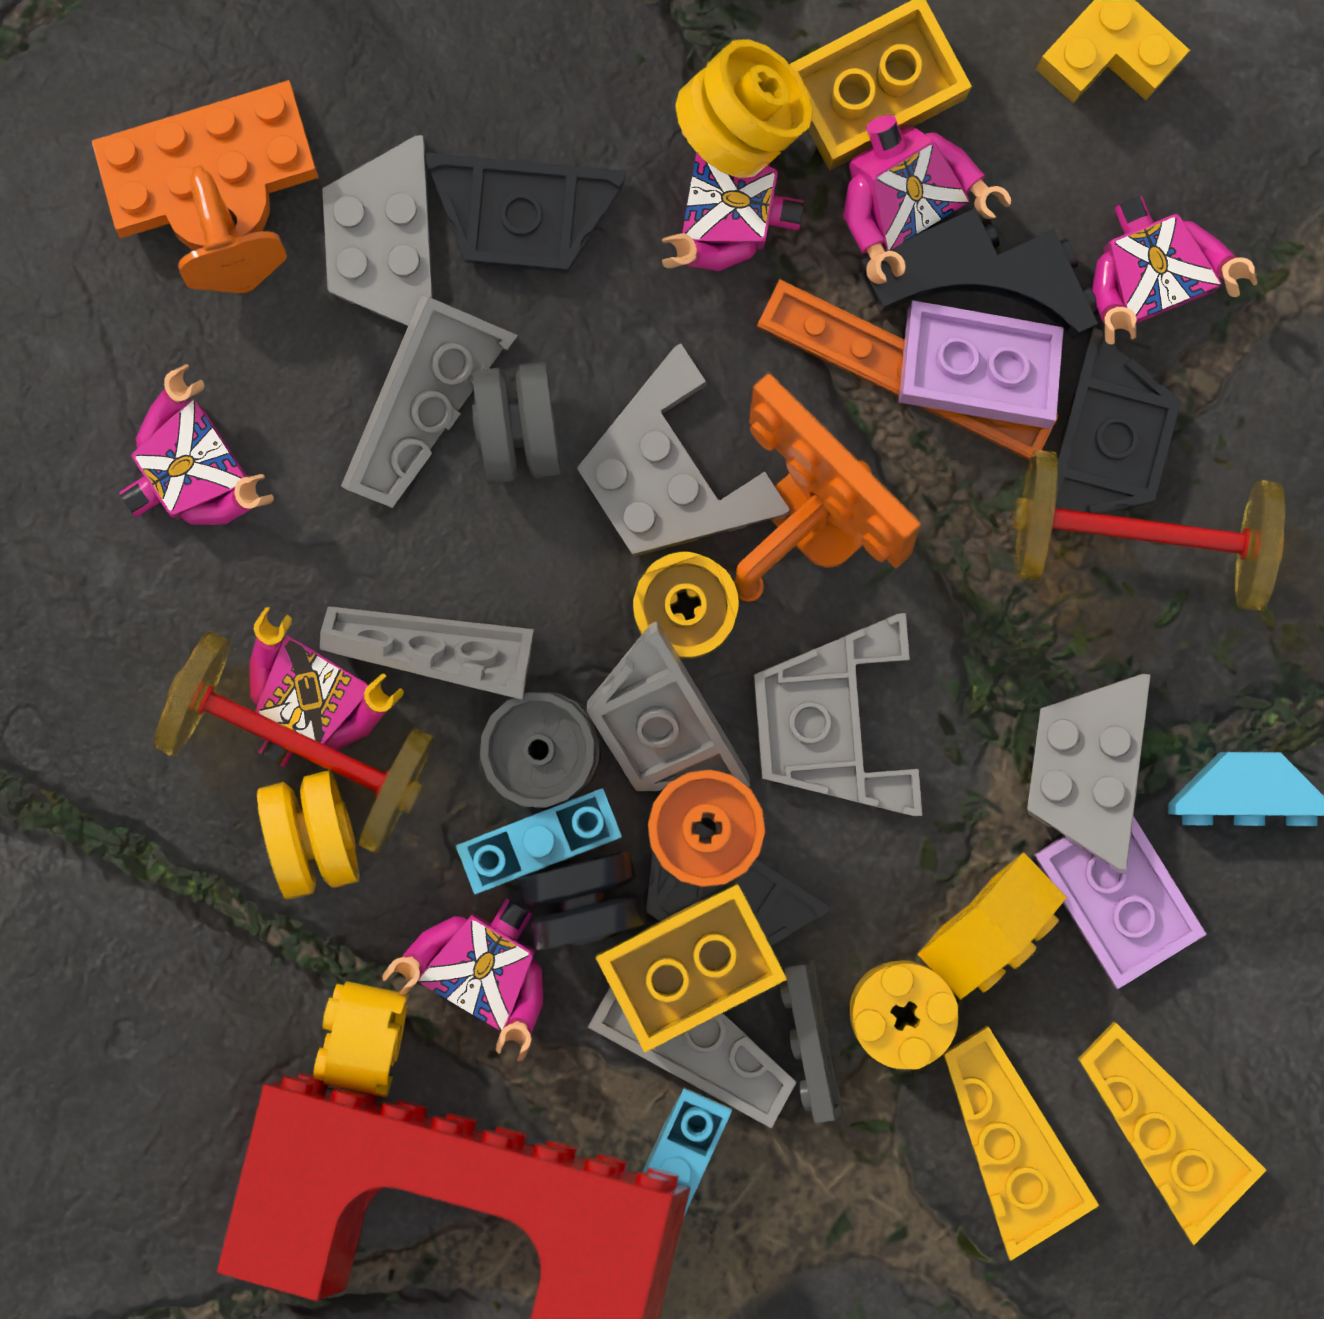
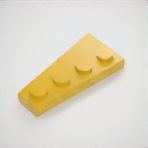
[1078,1022,1266,1245]
[943,1025,1099,1261]

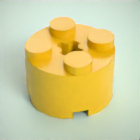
[633,552,739,659]
[850,961,958,1069]
[313,981,409,1098]

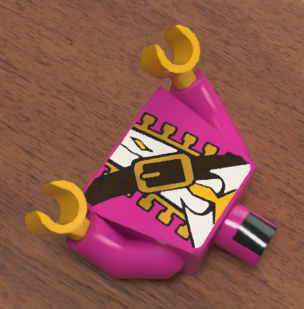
[249,607,404,768]

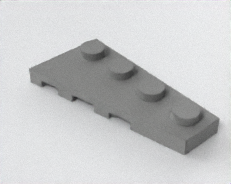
[341,294,518,508]
[320,606,534,700]
[588,987,796,1128]

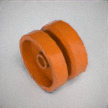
[648,770,765,887]

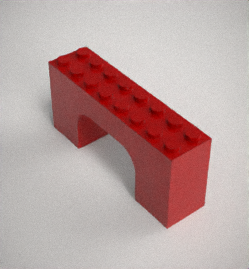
[217,1073,691,1319]

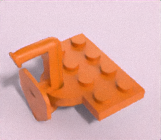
[91,80,319,293]
[734,373,921,602]

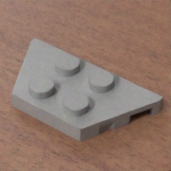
[322,135,433,326]
[587,621,750,791]
[1027,674,1150,874]

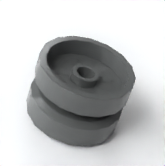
[472,361,561,485]
[480,692,602,808]

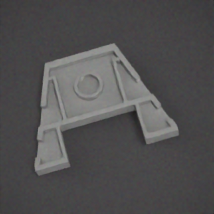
[577,343,791,557]
[754,613,922,816]

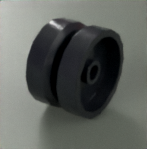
[519,850,647,950]

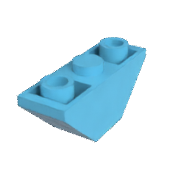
[1167,752,1324,826]
[456,788,622,894]
[642,1088,732,1216]

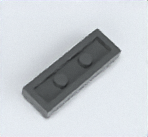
[780,960,844,1124]

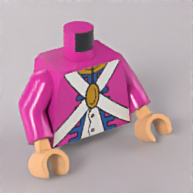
[843,115,1011,284]
[662,131,804,271]
[1092,196,1257,344]
[119,365,274,525]
[383,898,544,1061]

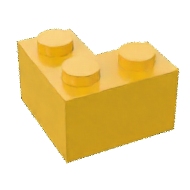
[1035,0,1190,103]
[917,852,1067,1000]

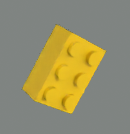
[790,0,972,171]
[596,882,787,1053]

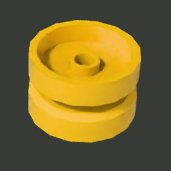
[675,39,813,178]
[257,770,359,900]

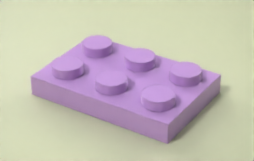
[898,300,1064,429]
[1033,816,1207,989]

